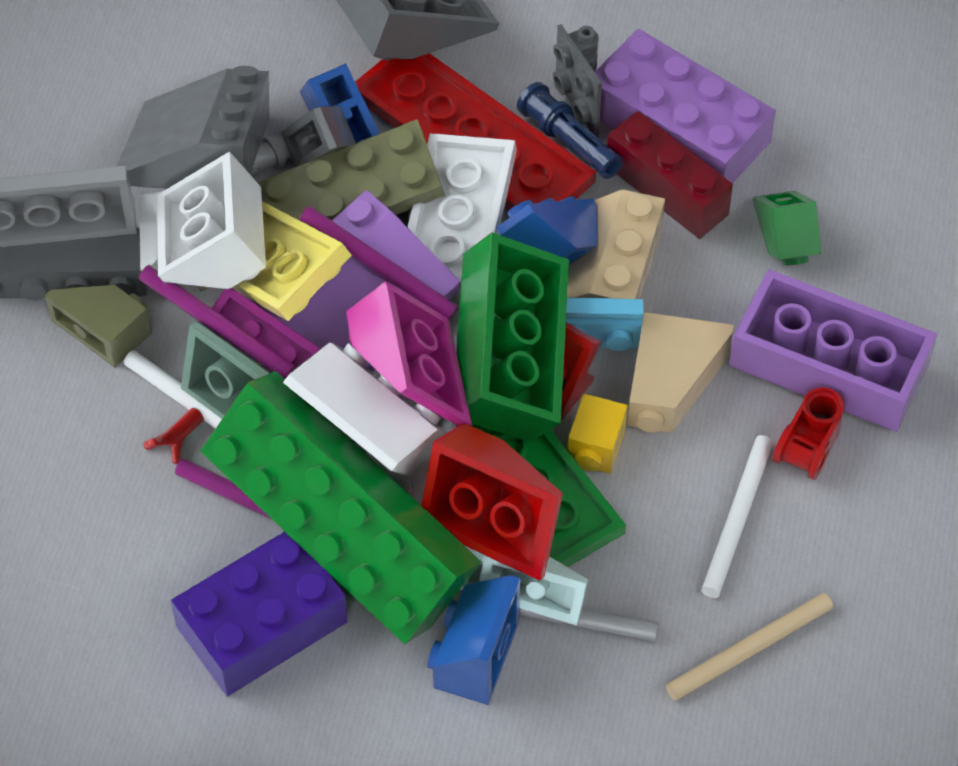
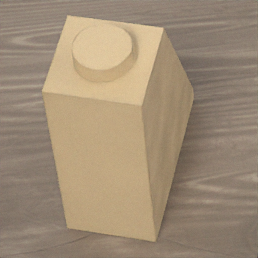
[627,312,734,433]

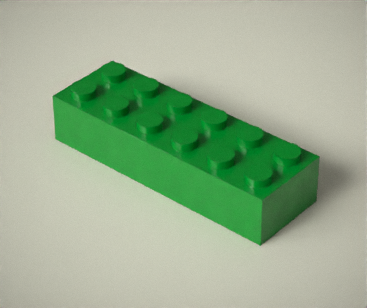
[200,371,482,645]

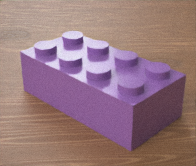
[595,28,776,183]
[729,269,937,432]

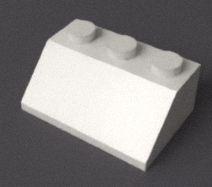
[157,151,266,289]
[283,342,447,477]

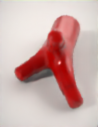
[143,408,204,464]

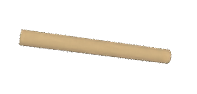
[666,592,833,701]

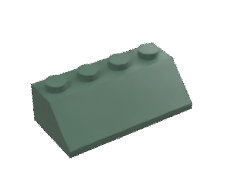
[181,321,356,444]

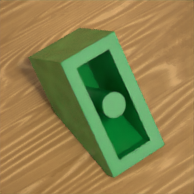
[753,190,821,265]

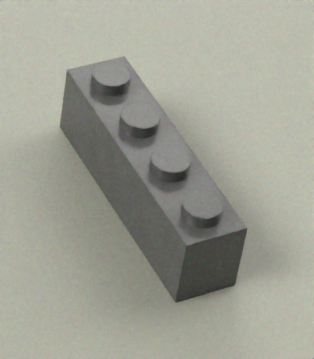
[0,227,147,300]

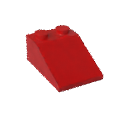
[421,423,563,581]

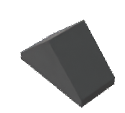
[281,106,356,167]

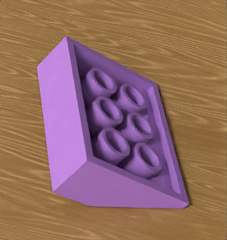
[248,190,461,372]

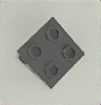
[552,24,602,137]

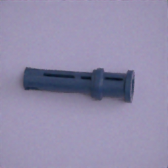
[517,82,623,179]

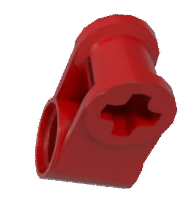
[772,387,844,480]

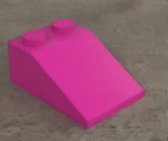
[346,281,472,426]

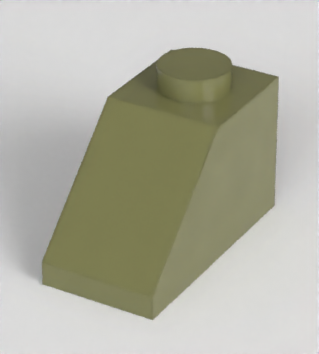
[45,285,152,368]

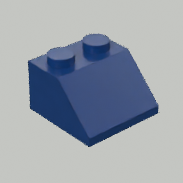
[427,575,520,705]

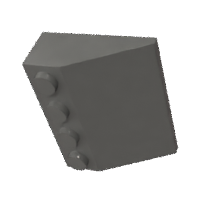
[337,0,499,60]
[117,66,269,189]

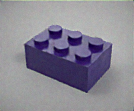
[170,531,348,697]

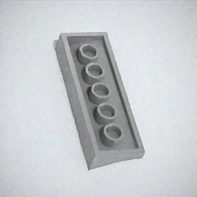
[0,166,137,247]

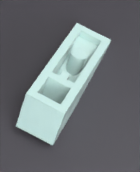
[461,546,589,626]

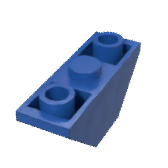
[496,196,598,265]

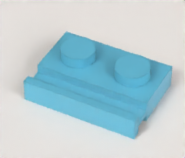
[566,298,643,351]

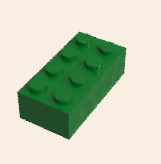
[456,232,569,442]

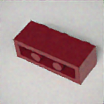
[607,111,733,240]

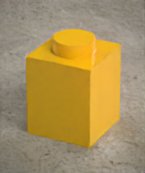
[568,394,628,474]

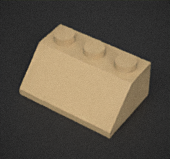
[567,189,665,299]

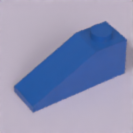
[300,63,380,143]

